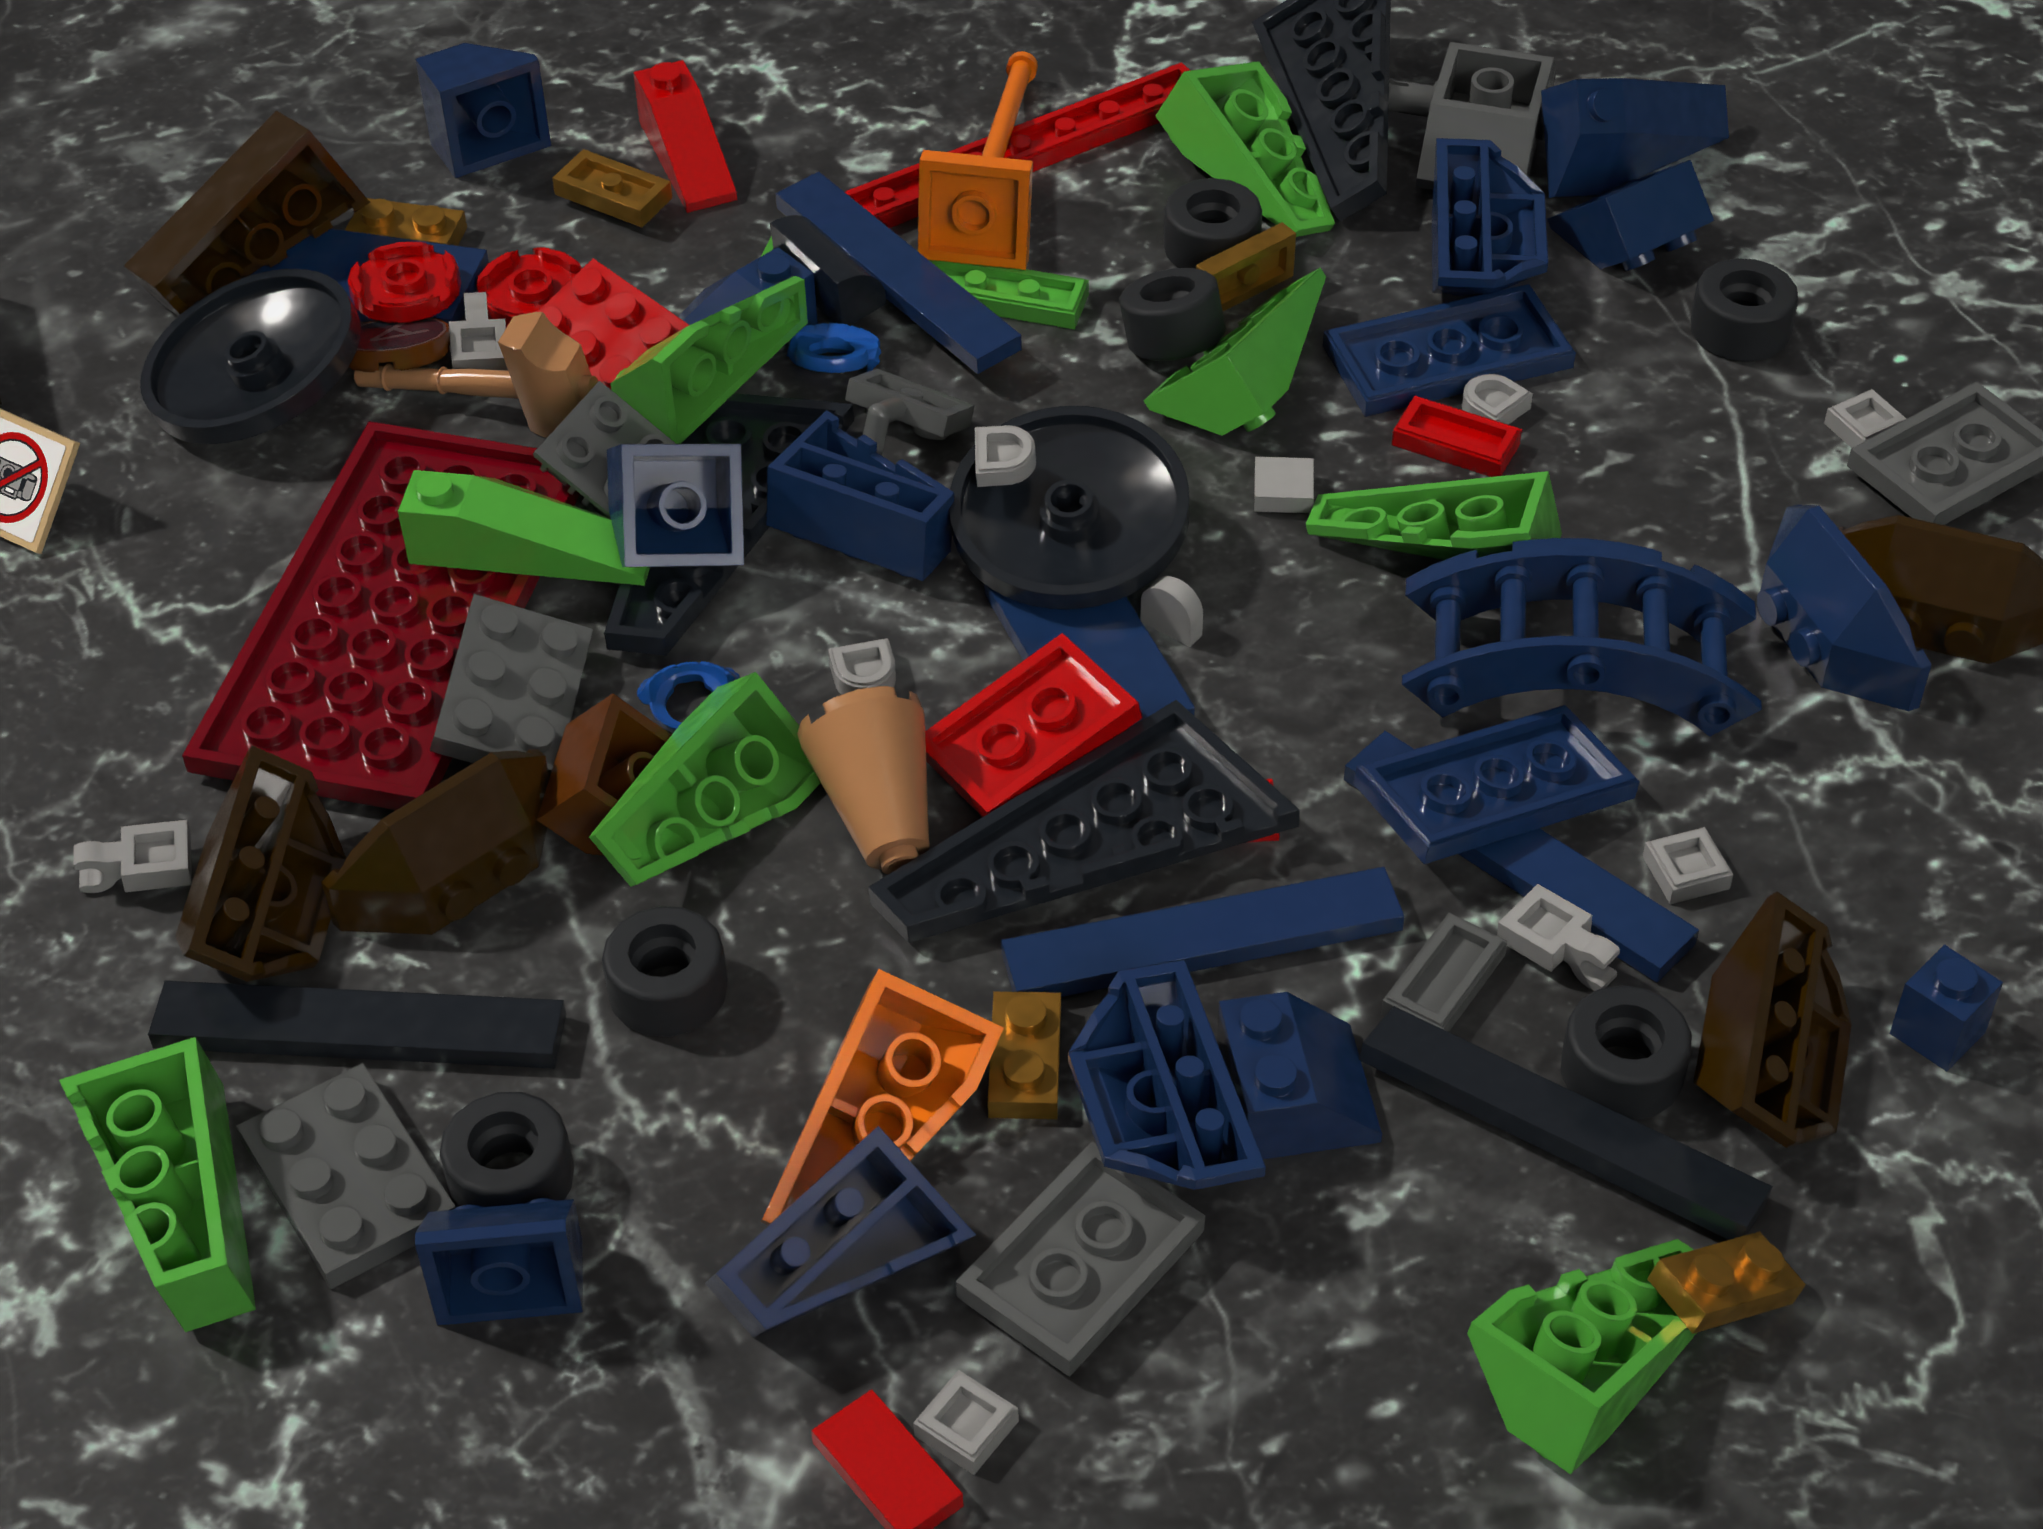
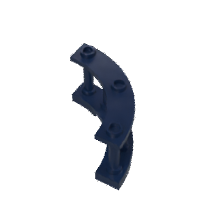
[1402,538,1762,736]

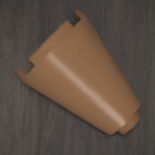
[797,686,929,874]

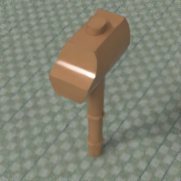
[354,312,599,438]

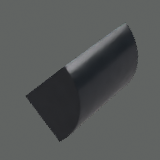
[770,215,887,326]

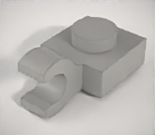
[449,292,508,371]
[73,820,192,893]
[1497,884,1620,991]

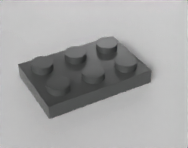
[1847,382,2043,525]
[429,594,593,777]
[236,1063,456,1290]
[956,1141,1205,1377]

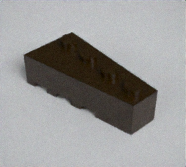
[124,110,371,316]

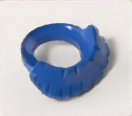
[787,323,881,373]
[637,661,740,733]

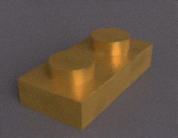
[552,149,672,227]
[344,198,467,246]
[1196,222,1296,312]
[988,991,1061,1119]
[1647,1231,1806,1334]

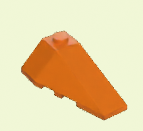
[761,969,1004,1225]

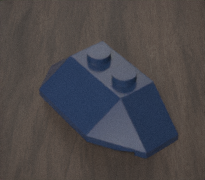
[1432,138,1548,296]
[1757,504,1932,711]
[1068,960,1266,1190]

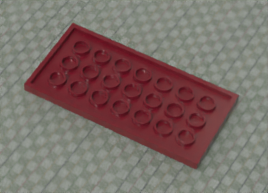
[182,421,580,810]

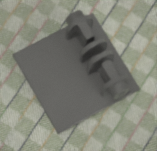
[532,381,676,519]

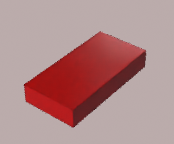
[1392,396,1522,477]
[811,1389,964,1529]

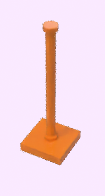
[918,51,1038,270]

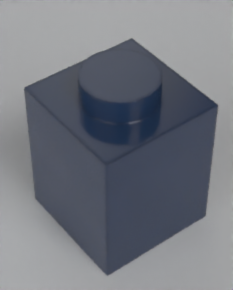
[1889,944,2003,1072]

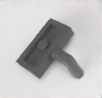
[845,368,975,456]

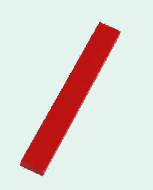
[845,62,1191,228]

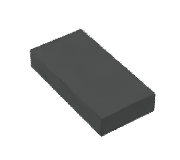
[1381,913,1507,1032]

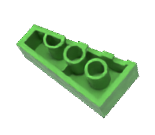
[59,1037,256,1332]

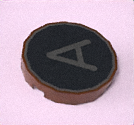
[349,317,450,372]

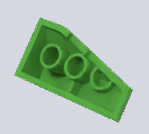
[1155,61,1335,237]
[1143,267,1326,436]
[611,276,808,444]
[1306,471,1562,560]
[589,672,821,887]
[1467,1239,1697,1474]

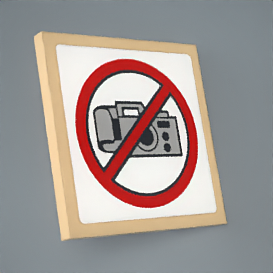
[0,408,80,554]

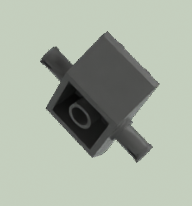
[1388,42,1557,190]

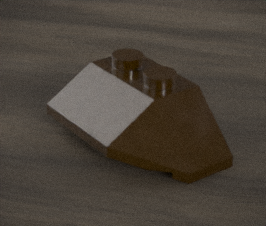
[1838,515,2043,664]
[175,745,347,982]
[322,749,550,935]
[1693,891,1852,1148]

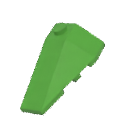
[398,470,650,586]

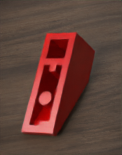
[633,60,737,213]

